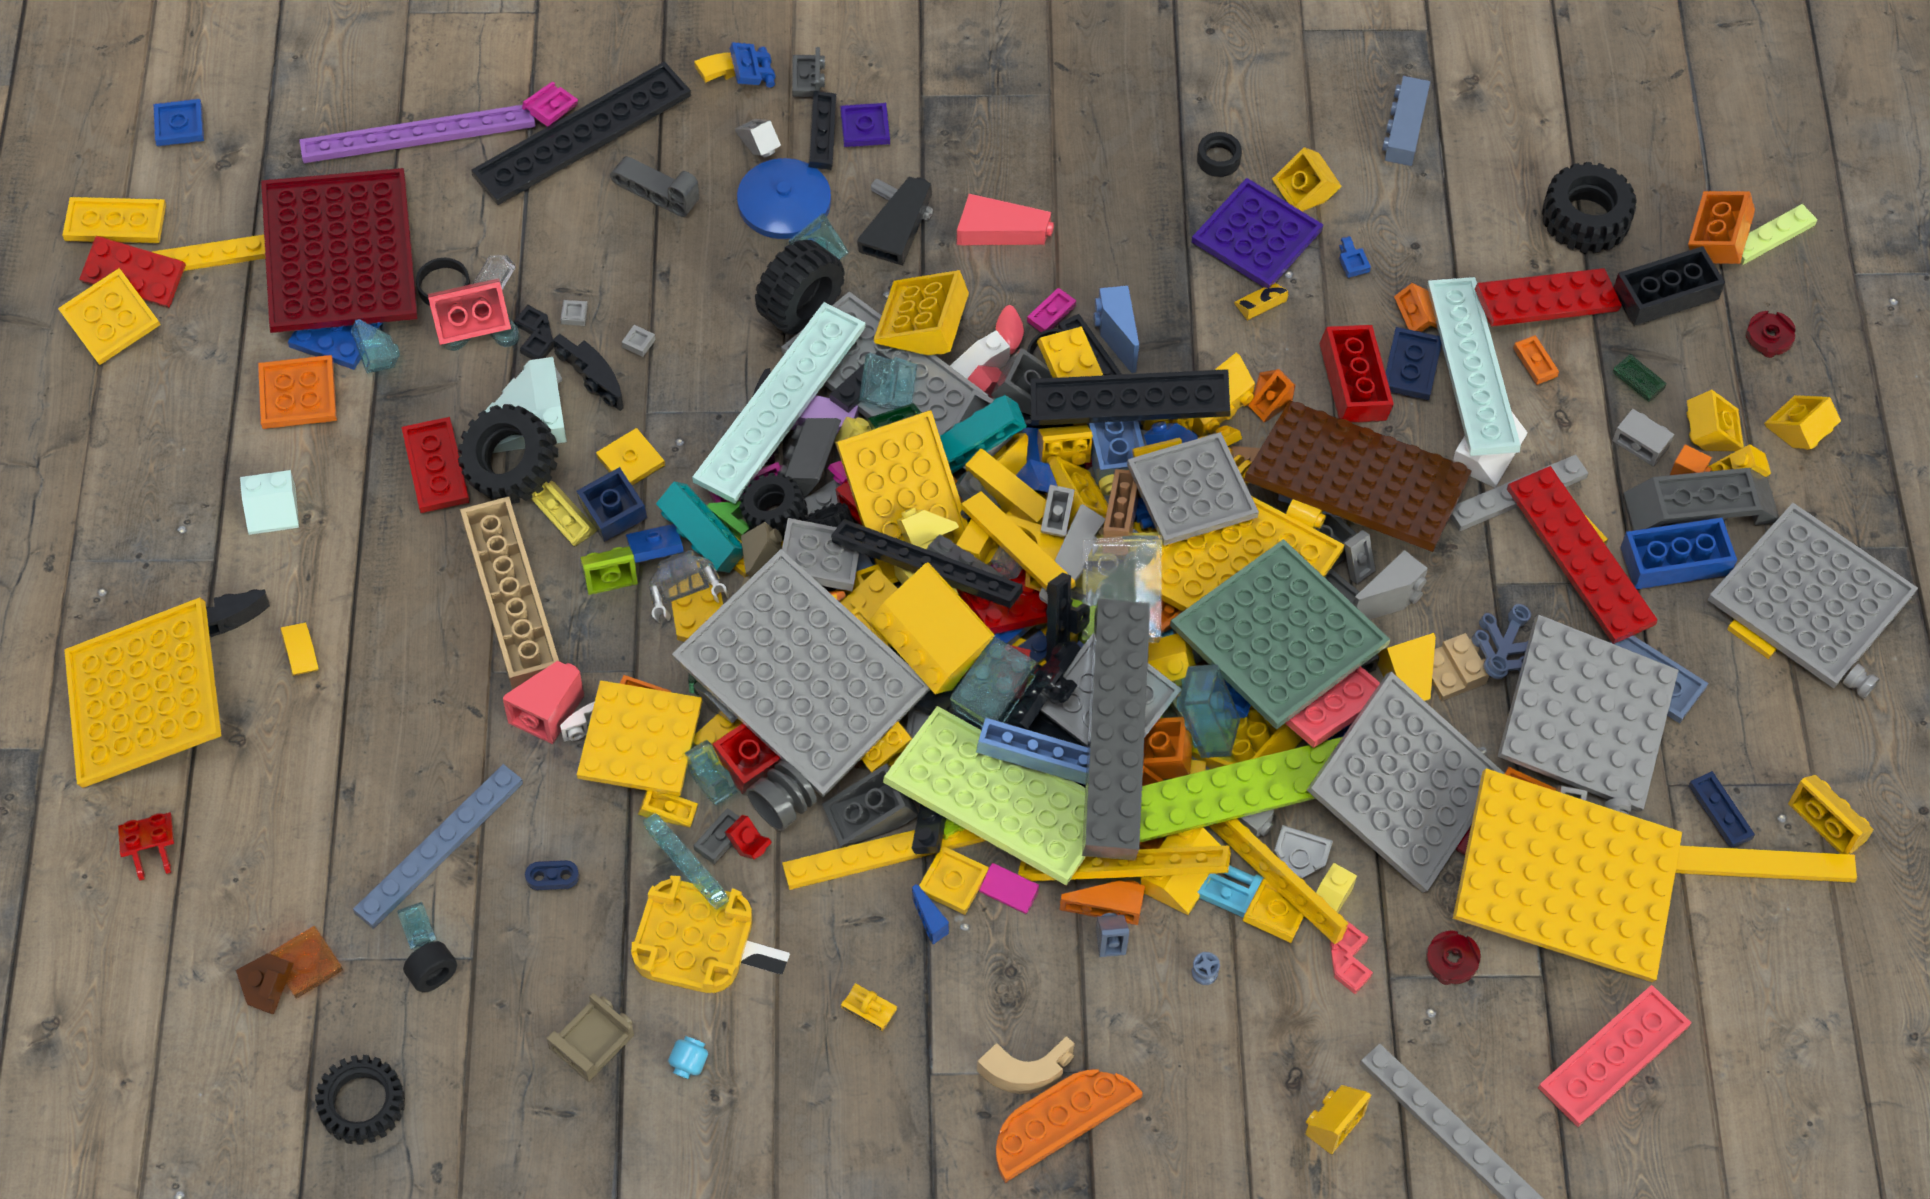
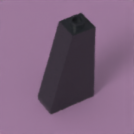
[857,176,932,266]

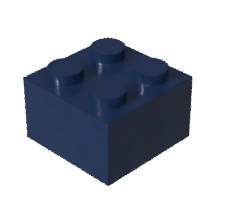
[576,467,647,542]

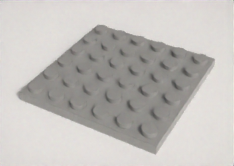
[1708,503,1918,688]
[1497,615,1678,812]
[1307,672,1505,893]

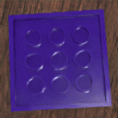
[1191,178,1323,288]

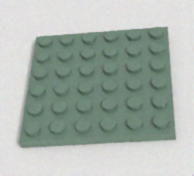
[1170,539,1390,730]

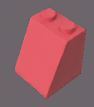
[503,661,584,744]

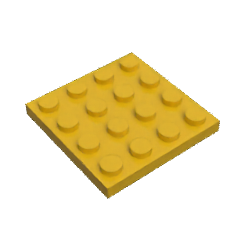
[577,680,702,796]

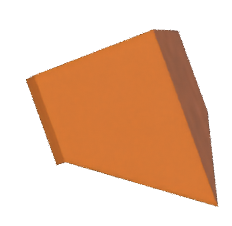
[1248,369,1295,422]

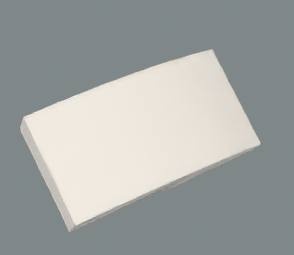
[560,701,595,742]

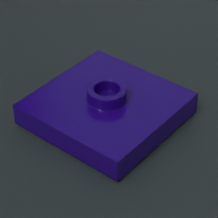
[840,103,890,147]

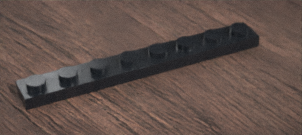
[831,519,1023,609]

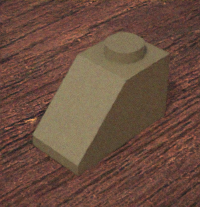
[741,522,782,577]

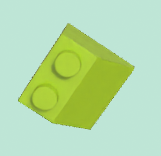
[580,546,638,595]

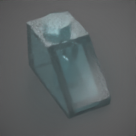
[351,319,400,373]

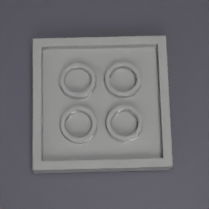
[782,518,859,591]

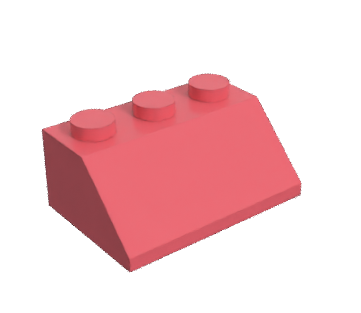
[428,278,511,345]

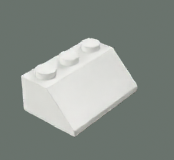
[1452,412,1528,488]

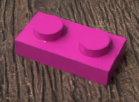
[1027,288,1076,332]

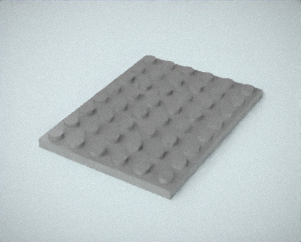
[672,549,930,797]

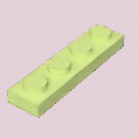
[1740,204,1817,265]

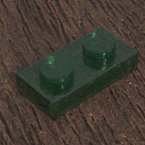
[1613,354,1667,402]

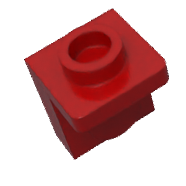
[724,815,772,859]

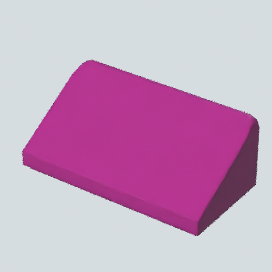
[979,863,1039,914]

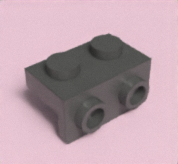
[792,47,825,97]

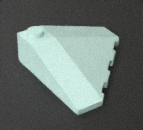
[485,357,567,453]

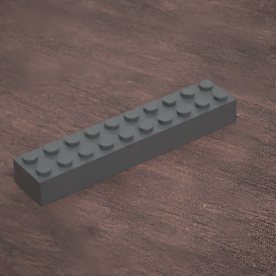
[1082,599,1150,861]

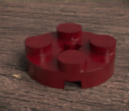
[1745,311,1796,358]
[1426,930,1481,985]

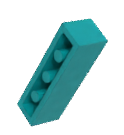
[939,395,1027,474]
[656,481,743,573]

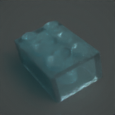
[950,636,1038,727]
[1177,664,1240,758]

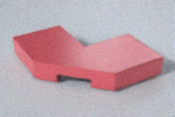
[1330,921,1373,994]

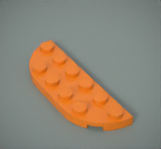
[996,1069,1143,1183]

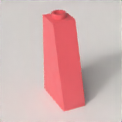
[957,194,1054,245]

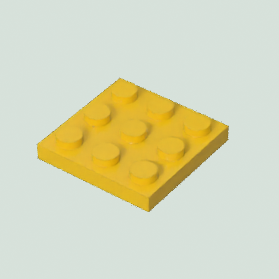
[58,268,161,365]

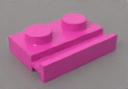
[522,81,578,127]

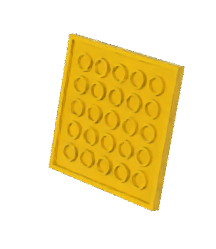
[1136,496,1344,611]
[64,597,221,788]

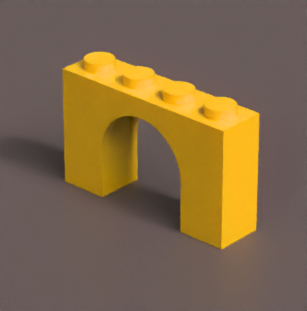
[956,514,1067,591]

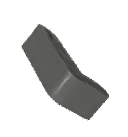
[610,156,700,217]

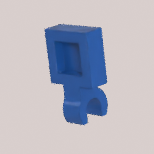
[1339,236,1371,278]

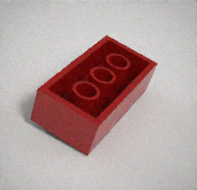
[1319,325,1394,423]

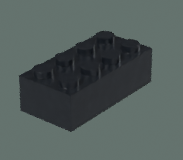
[1614,246,1725,326]

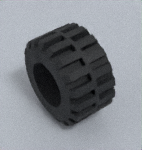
[739,473,808,540]

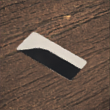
[741,941,790,975]

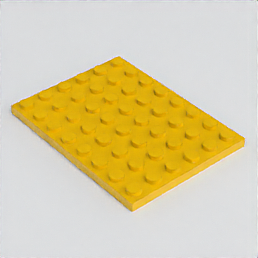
[1453,768,1682,982]

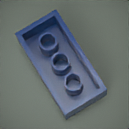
[1620,518,1737,589]

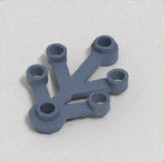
[1471,604,1531,679]

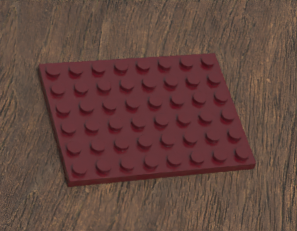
[261,168,418,333]

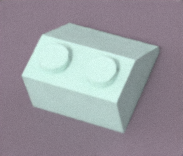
[240,470,299,535]

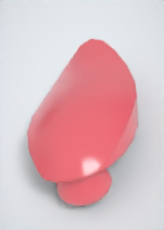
[996,305,1024,355]

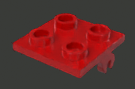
[118,812,174,881]

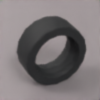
[1197,132,1242,177]

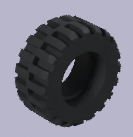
[1542,162,1637,253]
[755,240,845,335]
[458,404,559,504]

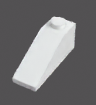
[950,330,1010,379]

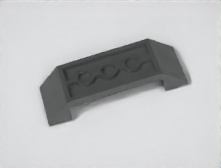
[1623,468,1779,531]

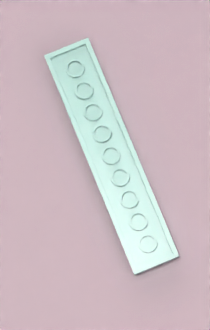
[1427,277,1521,456]
[692,302,865,504]

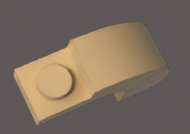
[977,1036,1074,1094]

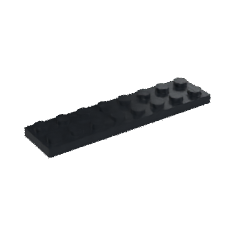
[1031,369,1230,426]

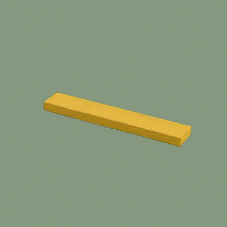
[961,491,1076,590]

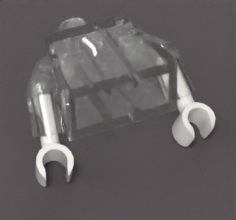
[649,550,729,624]

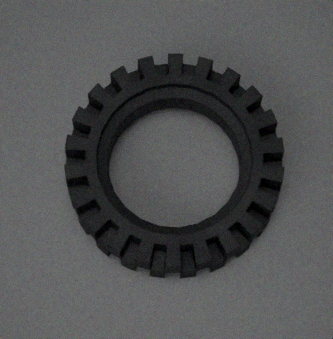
[315,1055,405,1145]

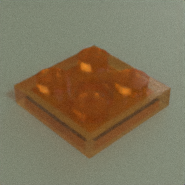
[269,925,343,999]

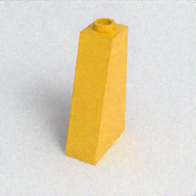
[965,448,1046,525]

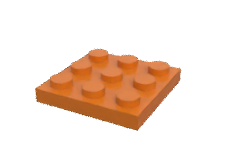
[258,355,337,429]

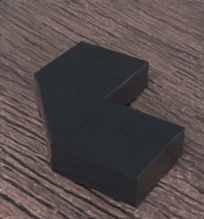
[514,305,554,360]

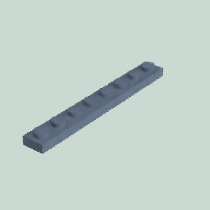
[353,764,523,929]

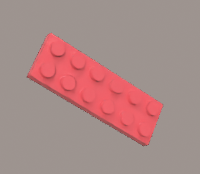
[1538,985,1692,1127]

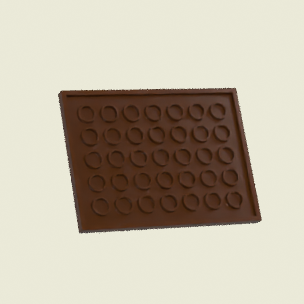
[1244,401,1472,552]

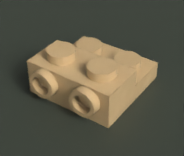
[1432,633,1489,701]

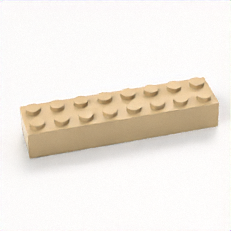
[460,497,559,690]

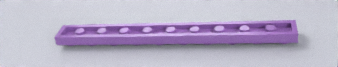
[300,105,535,163]

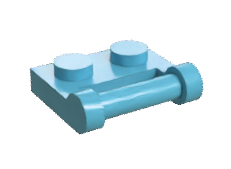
[1198,865,1263,917]

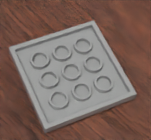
[1127,432,1259,546]
[1040,633,1182,747]

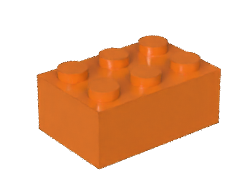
[1688,191,1755,264]

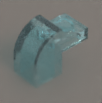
[685,740,738,805]

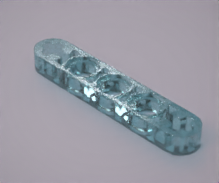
[643,813,728,909]

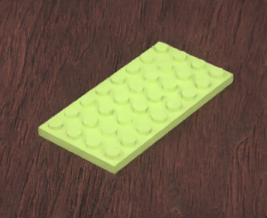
[883,706,1086,885]

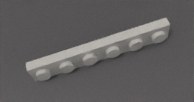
[1450,455,1588,532]

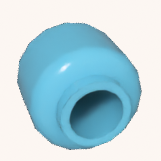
[668,1036,708,1079]

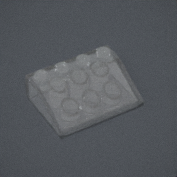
[1082,535,1162,643]

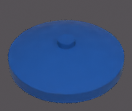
[737,158,831,239]

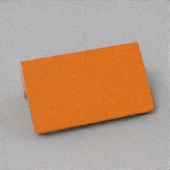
[1394,283,1438,332]

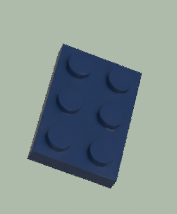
[1385,327,1442,400]

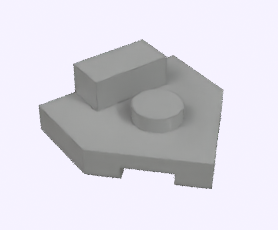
[1274,825,1333,879]

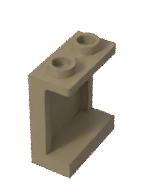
[547,993,634,1082]

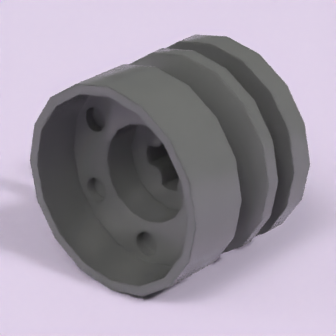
[747,760,817,831]

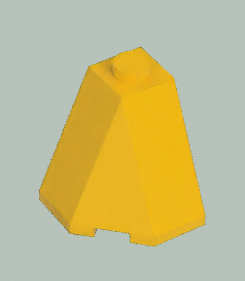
[1377,633,1436,701]

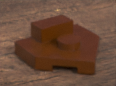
[236,953,294,1014]

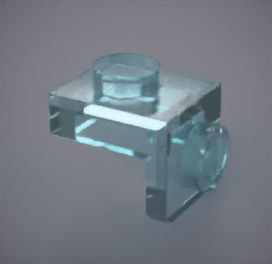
[397,902,436,949]

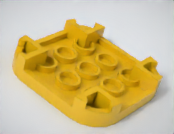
[631,876,752,993]

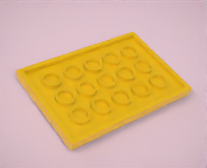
[835,410,968,583]

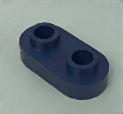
[525,860,579,890]

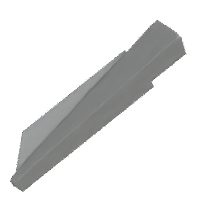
[1039,504,1105,604]

